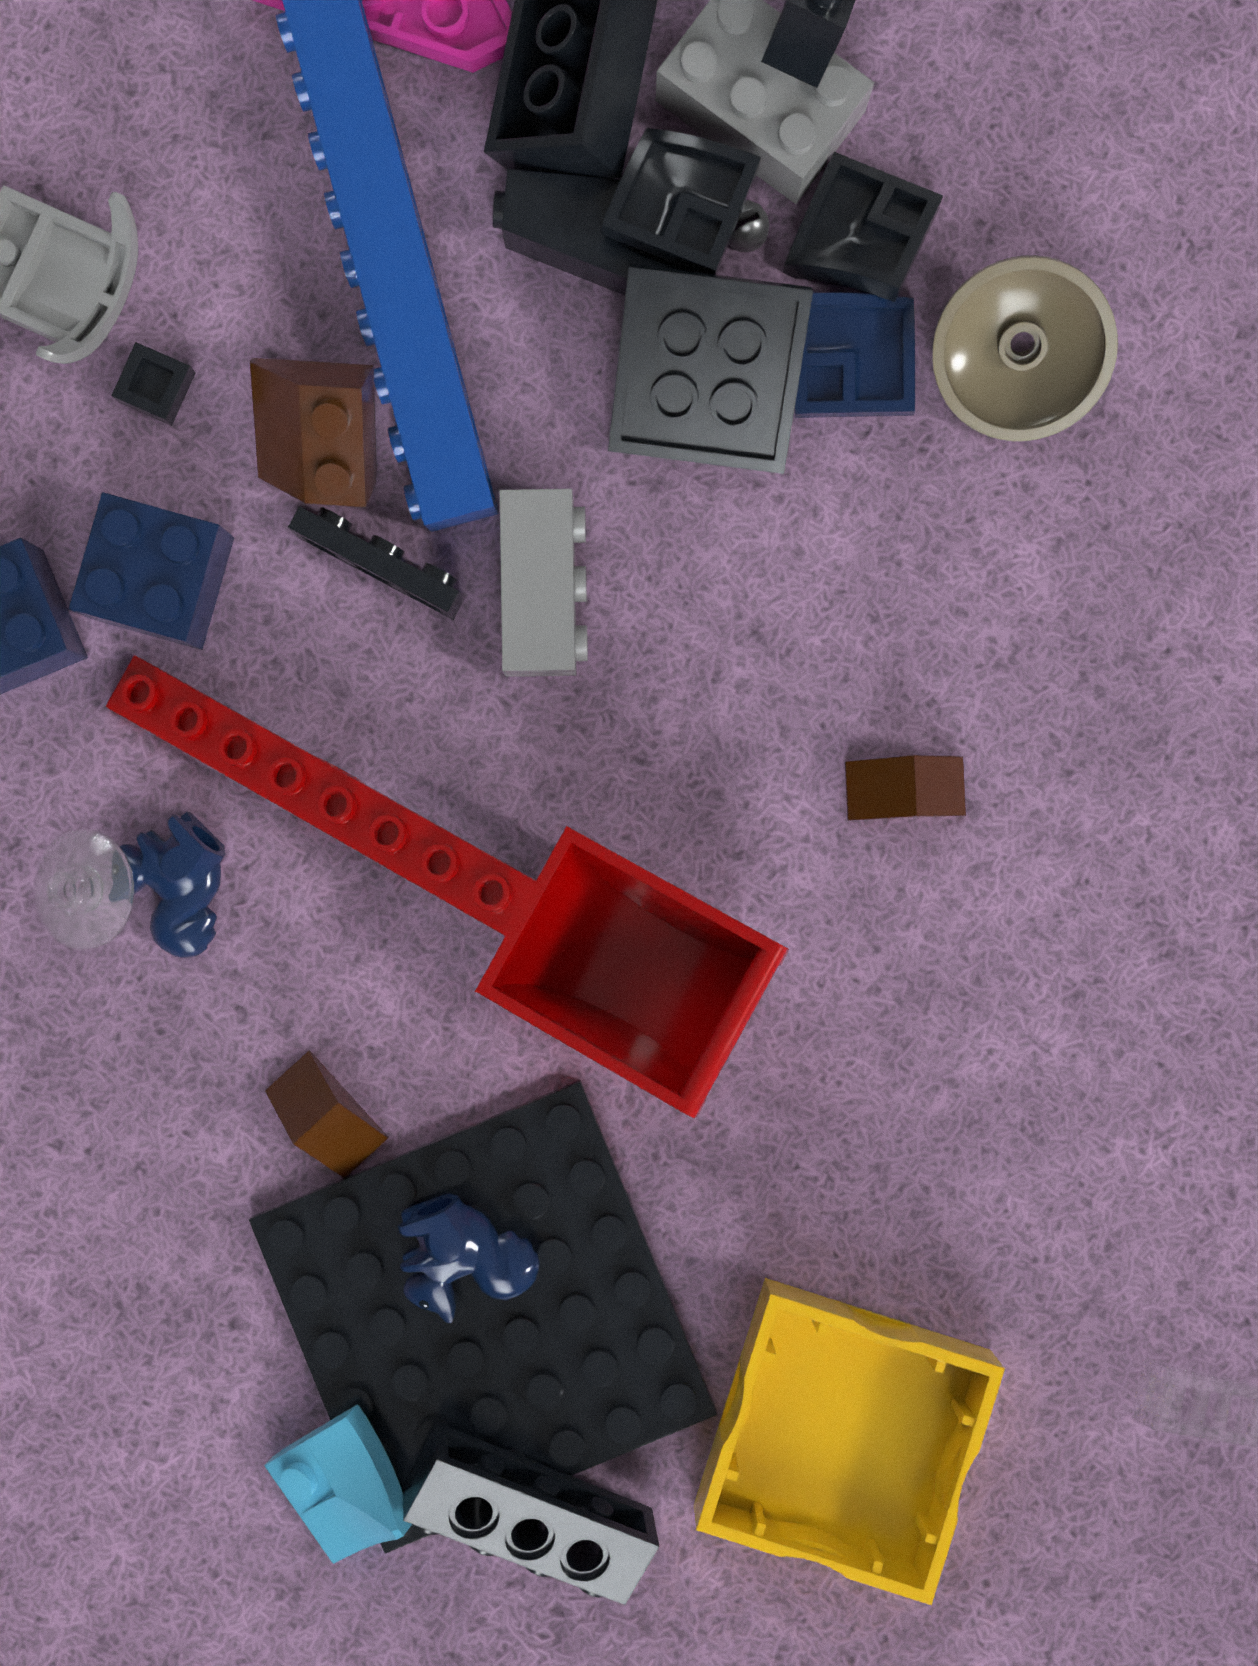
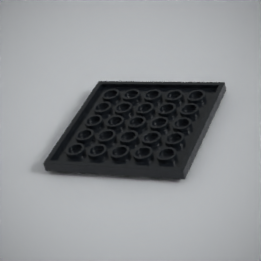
[249,1080,717,1554]

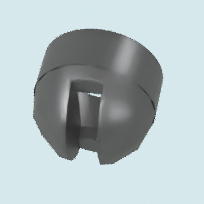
[728,200,769,252]

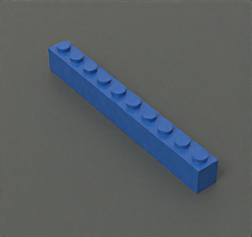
[276,0,499,532]

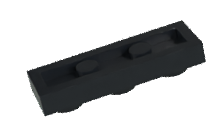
[288,506,464,620]

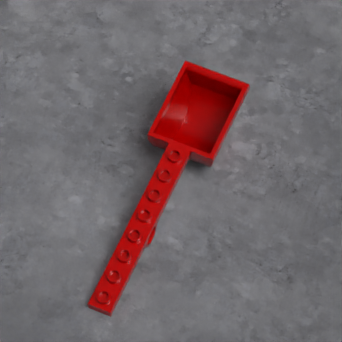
[105,655,789,1118]

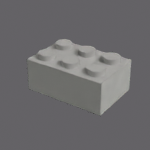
[655,0,875,204]

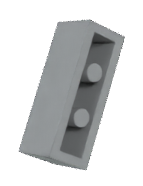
[500,489,588,677]

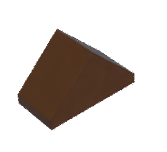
[845,755,966,821]
[265,1050,389,1178]

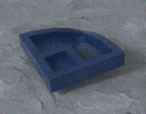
[795,292,915,418]

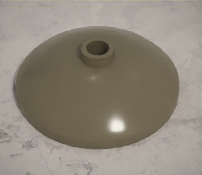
[932,255,1118,441]

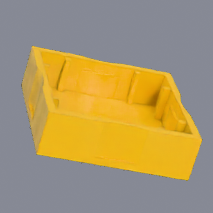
[693,1278,1005,1605]

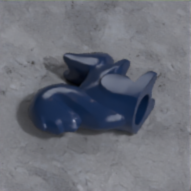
[109,812,226,958]
[398,1193,539,1323]

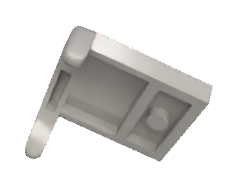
[0,185,138,364]

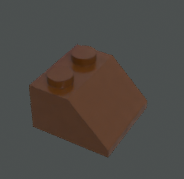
[250,358,377,507]

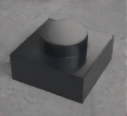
[111,342,196,426]

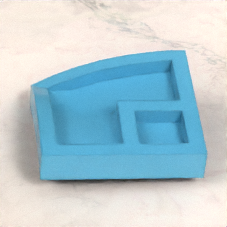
[264,1404,412,1564]

